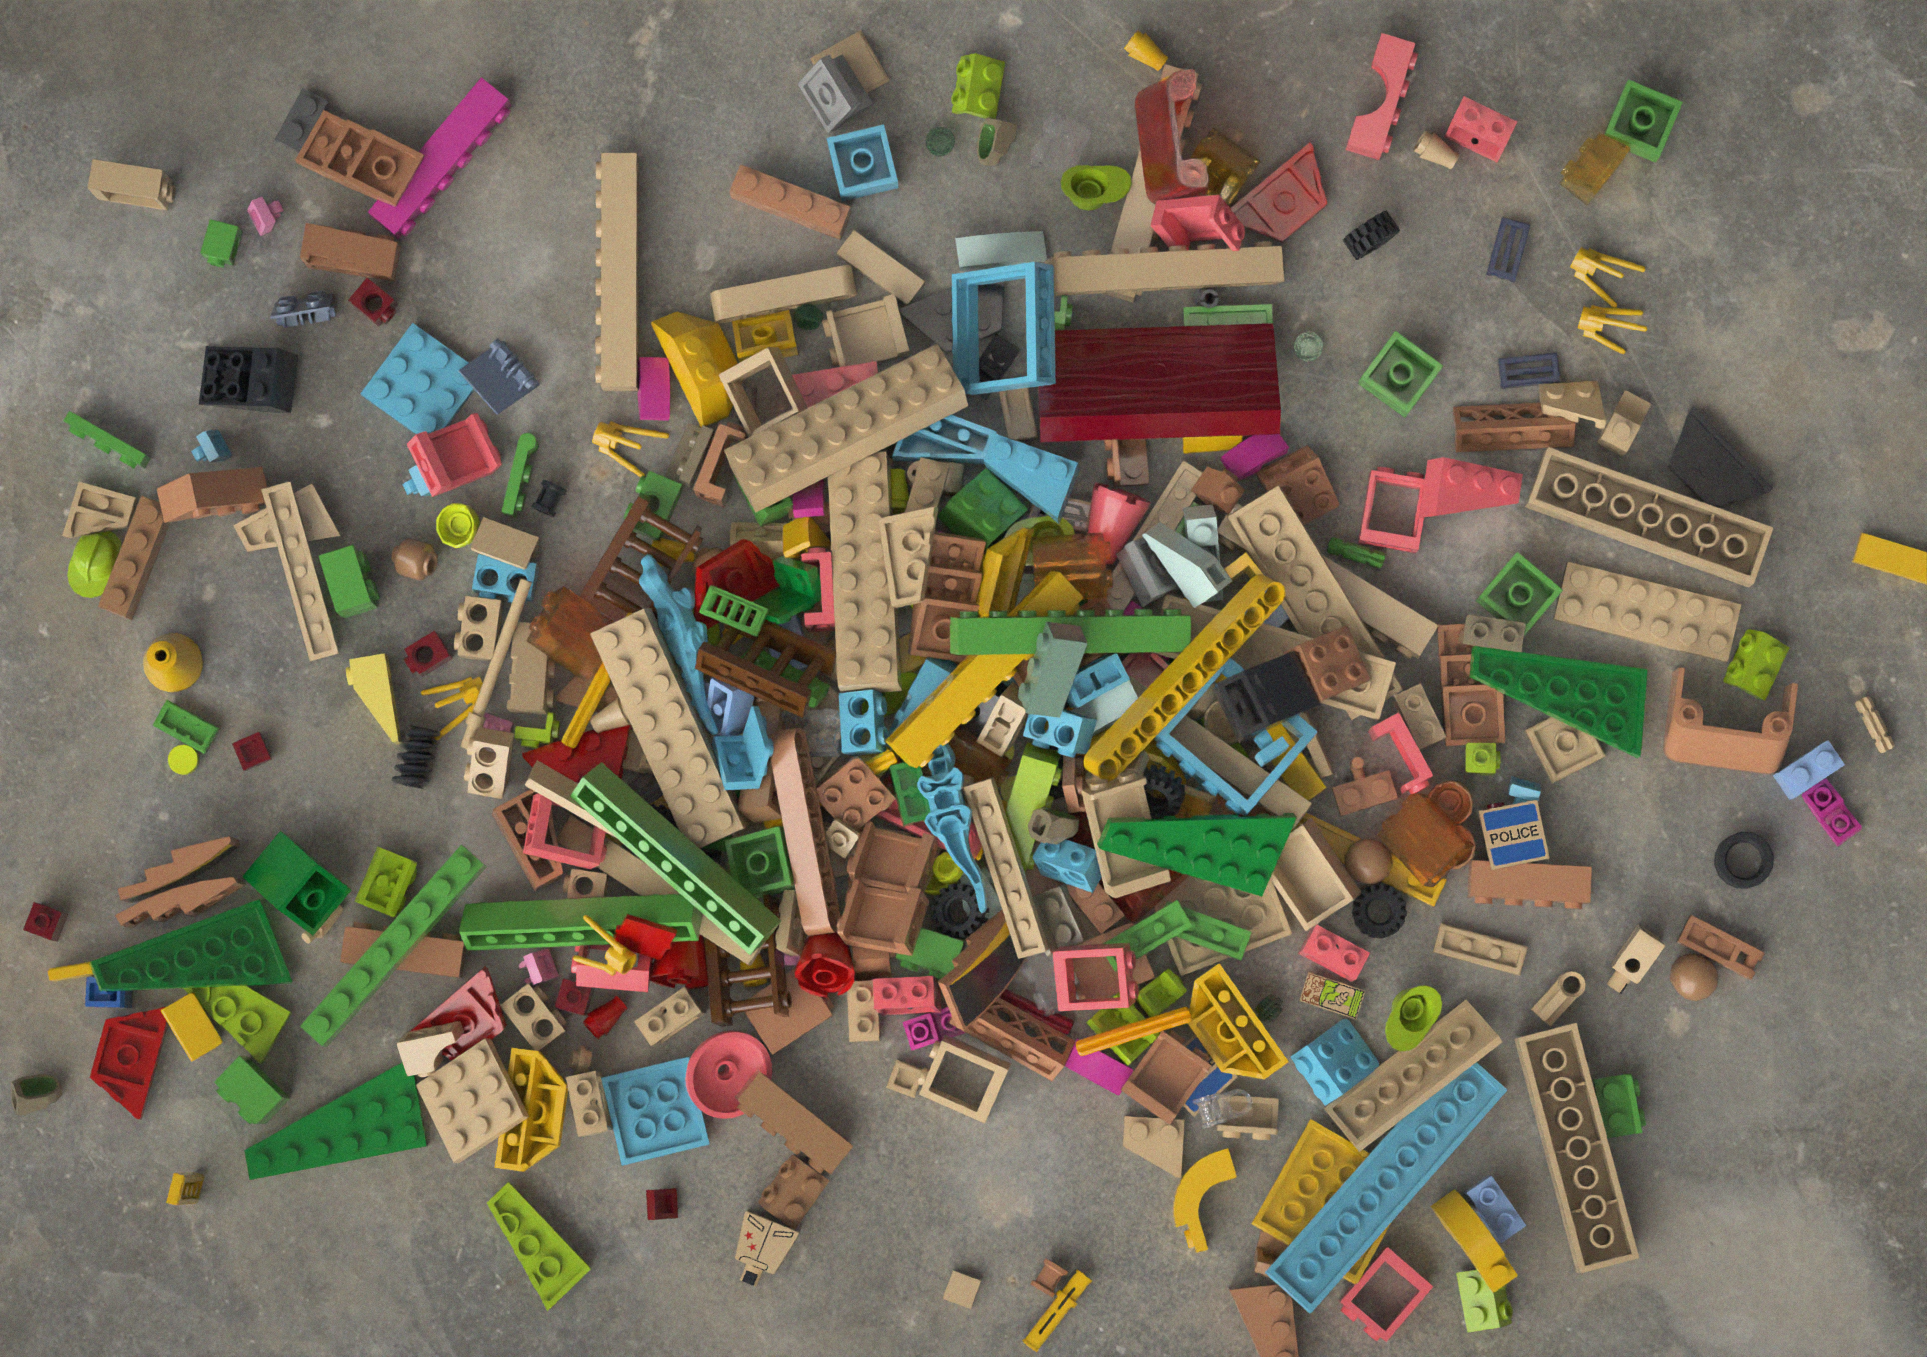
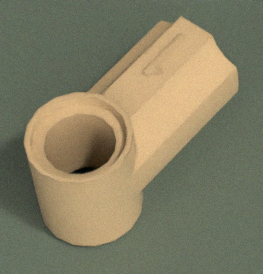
[1531,971,1586,1027]

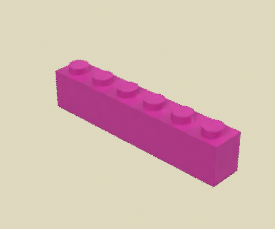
[368,77,511,239]

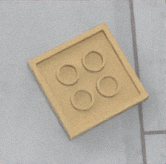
[416,1038,529,1163]

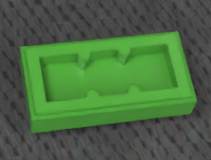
[152,700,220,755]

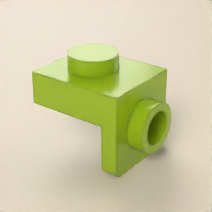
[514,712,560,748]
[1465,743,1501,776]
[1135,968,1187,1017]

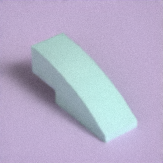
[955,231,1047,271]
[1069,680,1138,741]

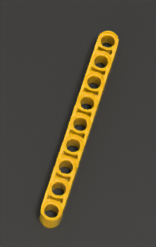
[1083,574,1285,782]

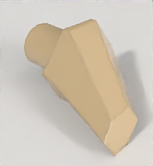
[302,905,343,943]

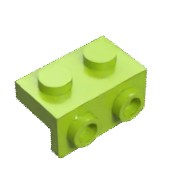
[951,53,1005,119]
[1723,629,1790,701]
[354,846,417,918]
[1086,992,1160,1066]
[1456,1269,1513,1333]

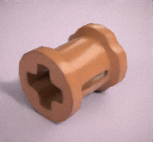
[1030,1258,1068,1298]

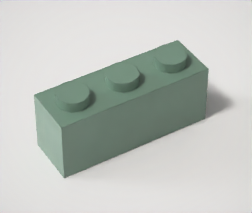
[1018,622,1087,718]

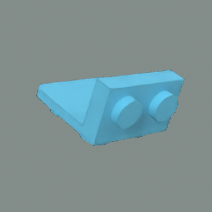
[711,706,774,790]
[1290,1019,1379,1106]

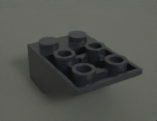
[199,346,298,413]
[1213,651,1321,743]

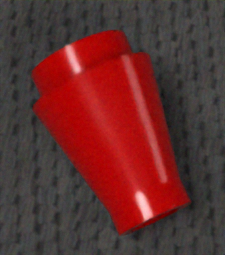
[583,996,628,1039]

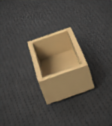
[1270,818,1362,931]

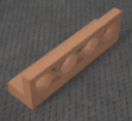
[1453,403,1576,452]
[949,998,1075,1081]

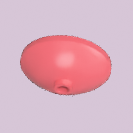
[685,1031,772,1119]

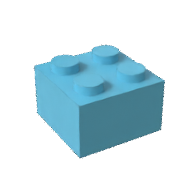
[827,124,899,202]

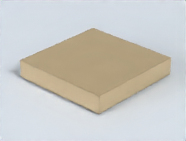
[1525,717,1606,783]

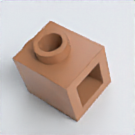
[1191,467,1245,514]

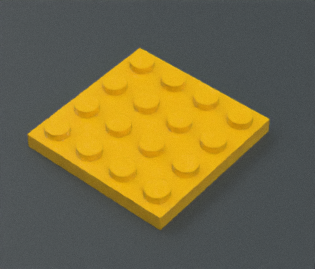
[1251,1119,1391,1284]

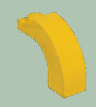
[1173,1148,1237,1253]
[1430,1189,1518,1293]

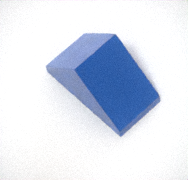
[85,977,133,1008]

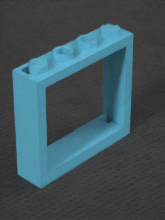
[951,262,1056,395]
[1154,658,1318,816]

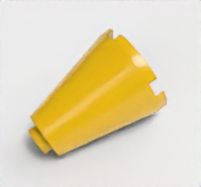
[143,633,203,692]

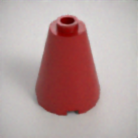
[795,932,855,997]
[650,934,708,989]

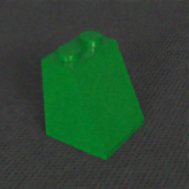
[242,830,351,936]

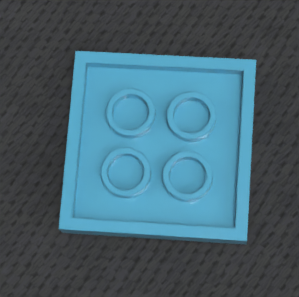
[361,323,474,434]
[601,1057,710,1166]

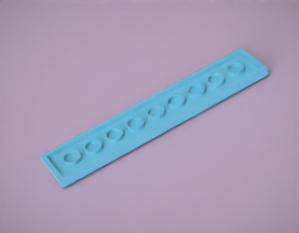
[1265,1062,1507,1313]

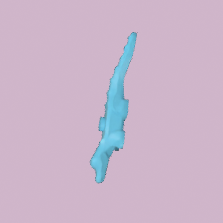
[639,554,718,735]
[917,743,987,913]

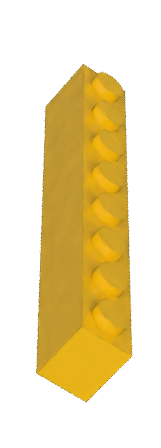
[885,571,1084,768]

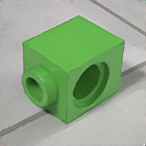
[200,219,243,268]

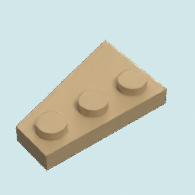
[233,484,341,552]
[878,506,938,608]

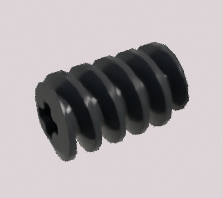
[392,725,441,790]

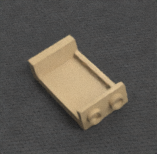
[1081,771,1171,898]

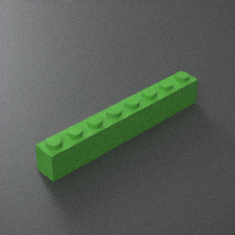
[950,609,1191,655]
[570,762,781,955]
[300,845,487,1047]
[459,894,703,951]

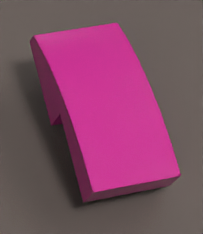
[637,357,670,421]
[1220,434,1289,482]
[793,479,825,518]
[1801,778,1862,847]
[902,1007,966,1051]
[1065,1038,1134,1096]

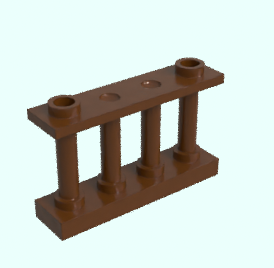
[579,492,704,619]
[695,604,836,718]
[704,894,792,1027]

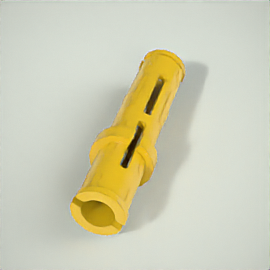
[1022,1269,1092,1352]

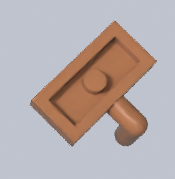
[1331,757,1398,817]

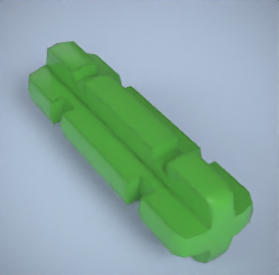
[1327,537,1385,568]

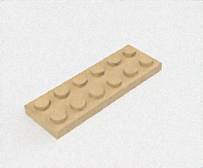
[1553,562,1741,663]
[1324,1000,1502,1152]

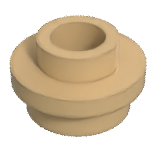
[569,1045,592,1075]

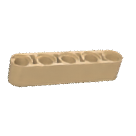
[710,265,857,323]

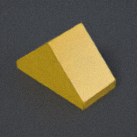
[783,517,831,558]

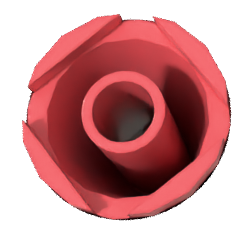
[1085,482,1151,568]

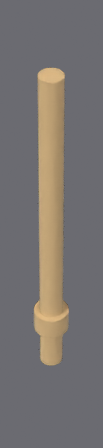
[460,578,532,749]

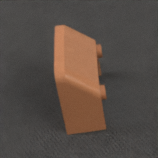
[1663,667,1798,774]

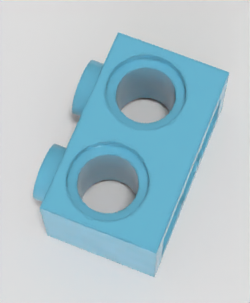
[472,554,539,605]
[1066,653,1130,708]
[839,689,889,756]
[1023,709,1097,758]
[1032,839,1101,893]

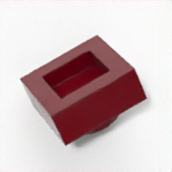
[232,732,272,771]
[646,1188,678,1220]

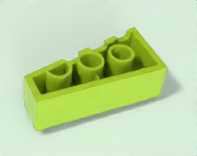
[1005,742,1062,873]

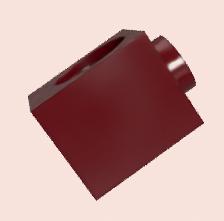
[348,278,398,327]
[404,631,453,677]
[23,902,68,942]
[555,978,595,1016]

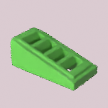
[699,585,769,637]

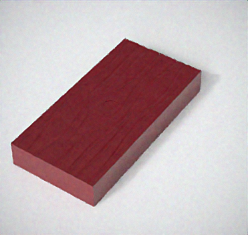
[1038,323,1281,442]

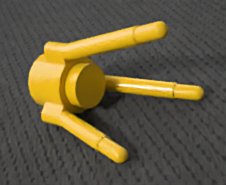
[1570,246,1646,308]
[1578,305,1648,354]
[592,421,669,478]
[421,676,483,740]
[573,915,637,976]

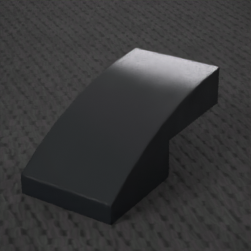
[977,333,1021,400]

